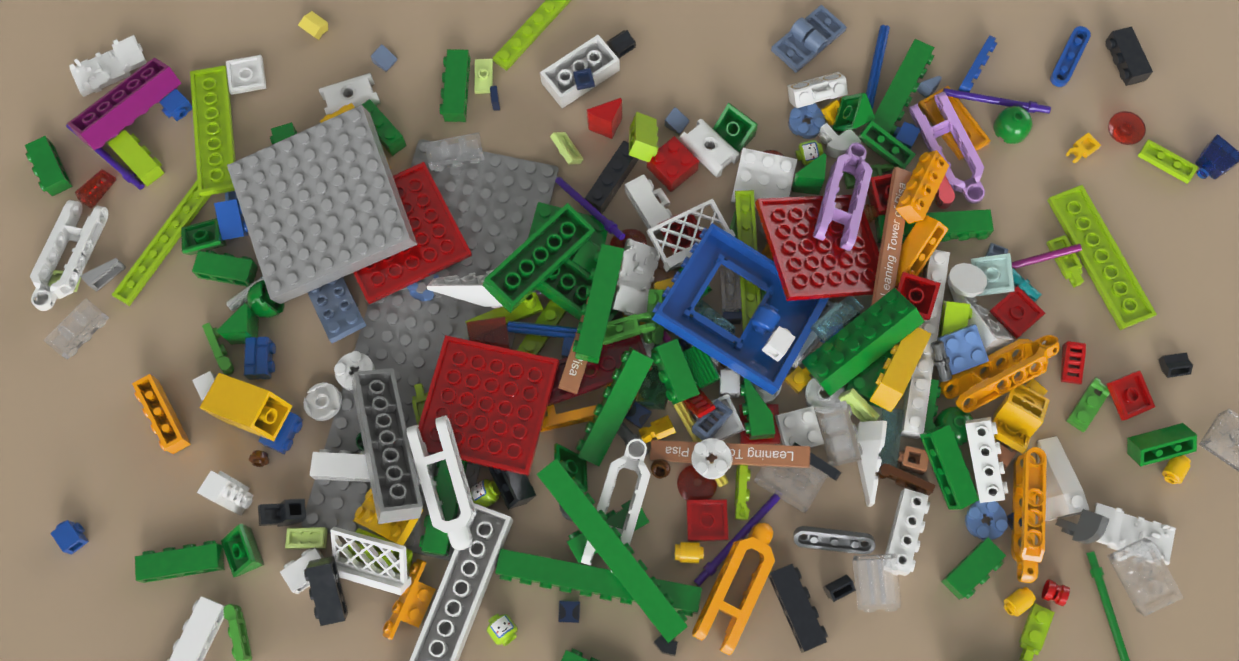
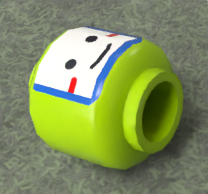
[795,140,823,166]
[470,479,500,508]
[487,614,518,646]

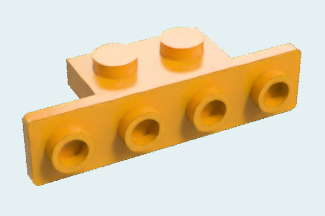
[383,559,436,640]

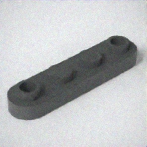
[793,526,875,554]

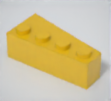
[870,327,931,412]

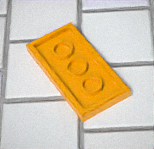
[918,86,991,160]

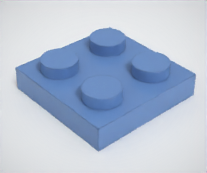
[937,324,989,375]

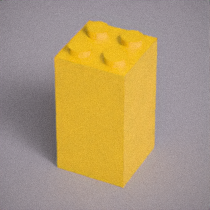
[199,373,292,441]

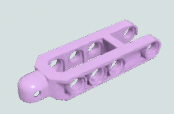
[909,92,985,204]
[813,142,873,251]

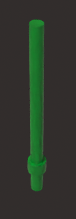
[1086,551,1130,661]

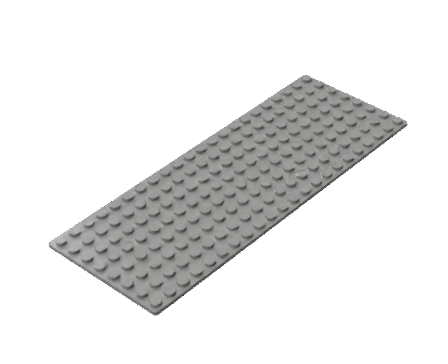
[302,139,559,561]

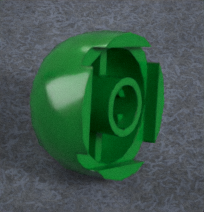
[993,106,1032,144]
[247,280,285,318]
[934,407,973,446]

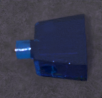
[1195,134,1239,179]

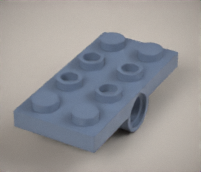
[771,5,847,73]
[307,277,367,343]

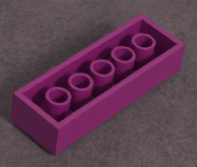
[67,57,181,151]

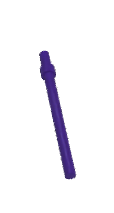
[943,88,1051,114]
[66,124,145,190]
[555,177,625,240]
[693,493,780,587]

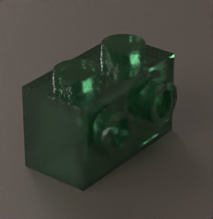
[636,366,668,410]

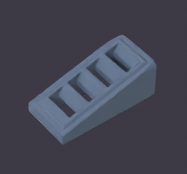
[692,399,733,440]

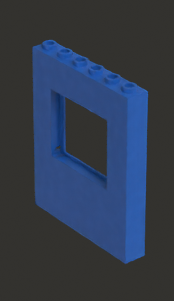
[652,223,829,395]

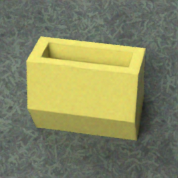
[298,11,328,40]

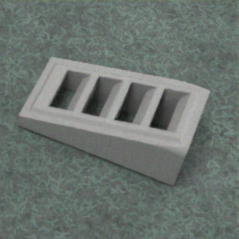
[80,258,126,292]

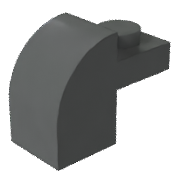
[1055,509,1109,544]

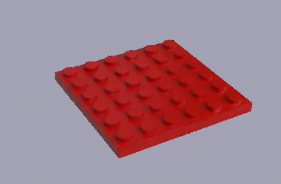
[353,162,472,304]
[755,195,879,301]
[418,335,559,476]

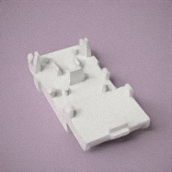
[69,35,147,97]
[611,238,660,316]
[1094,503,1176,566]

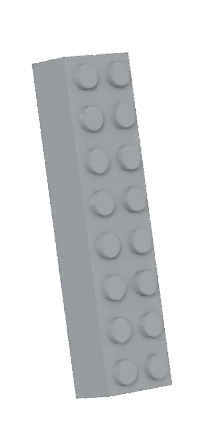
[352,368,423,524]

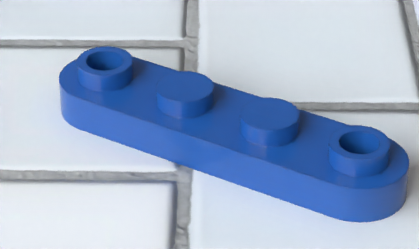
[1050,26,1091,87]
[958,35,997,92]

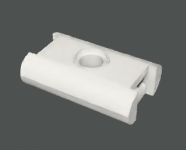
[319,73,380,115]
[678,119,741,178]

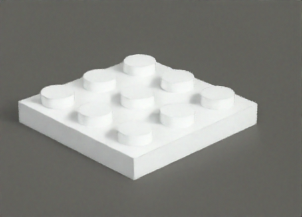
[731,148,797,208]

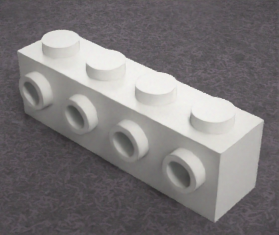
[965,417,1009,503]
[197,471,254,516]
[881,488,930,576]

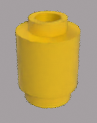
[1162,455,1191,484]
[675,542,704,563]
[1004,587,1036,617]

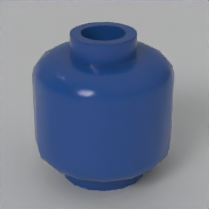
[751,304,781,335]

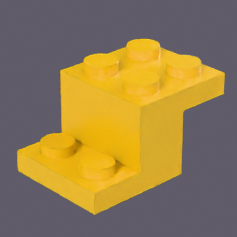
[991,384,1050,454]
[353,488,423,546]

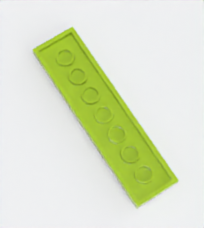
[190,65,235,197]
[1047,185,1157,330]

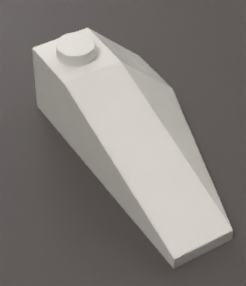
[427,270,502,308]
[948,284,1015,354]
[851,421,887,507]
[1036,436,1090,521]

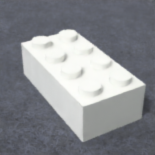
[540,35,620,109]

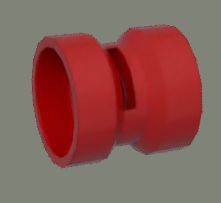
[1041,579,1070,606]

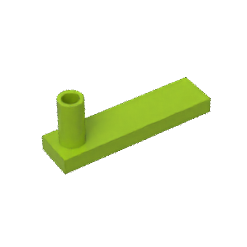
[465,292,543,340]

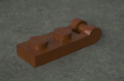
[876,464,936,496]

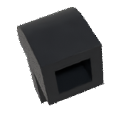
[258,499,306,527]

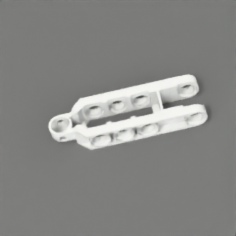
[30,200,108,311]
[407,415,477,550]
[581,439,651,572]

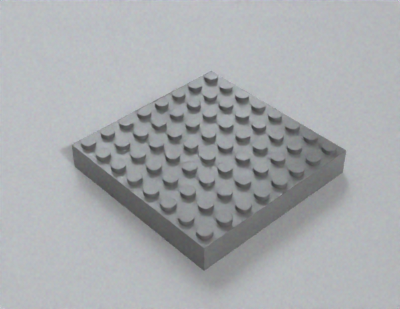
[227,105,417,304]

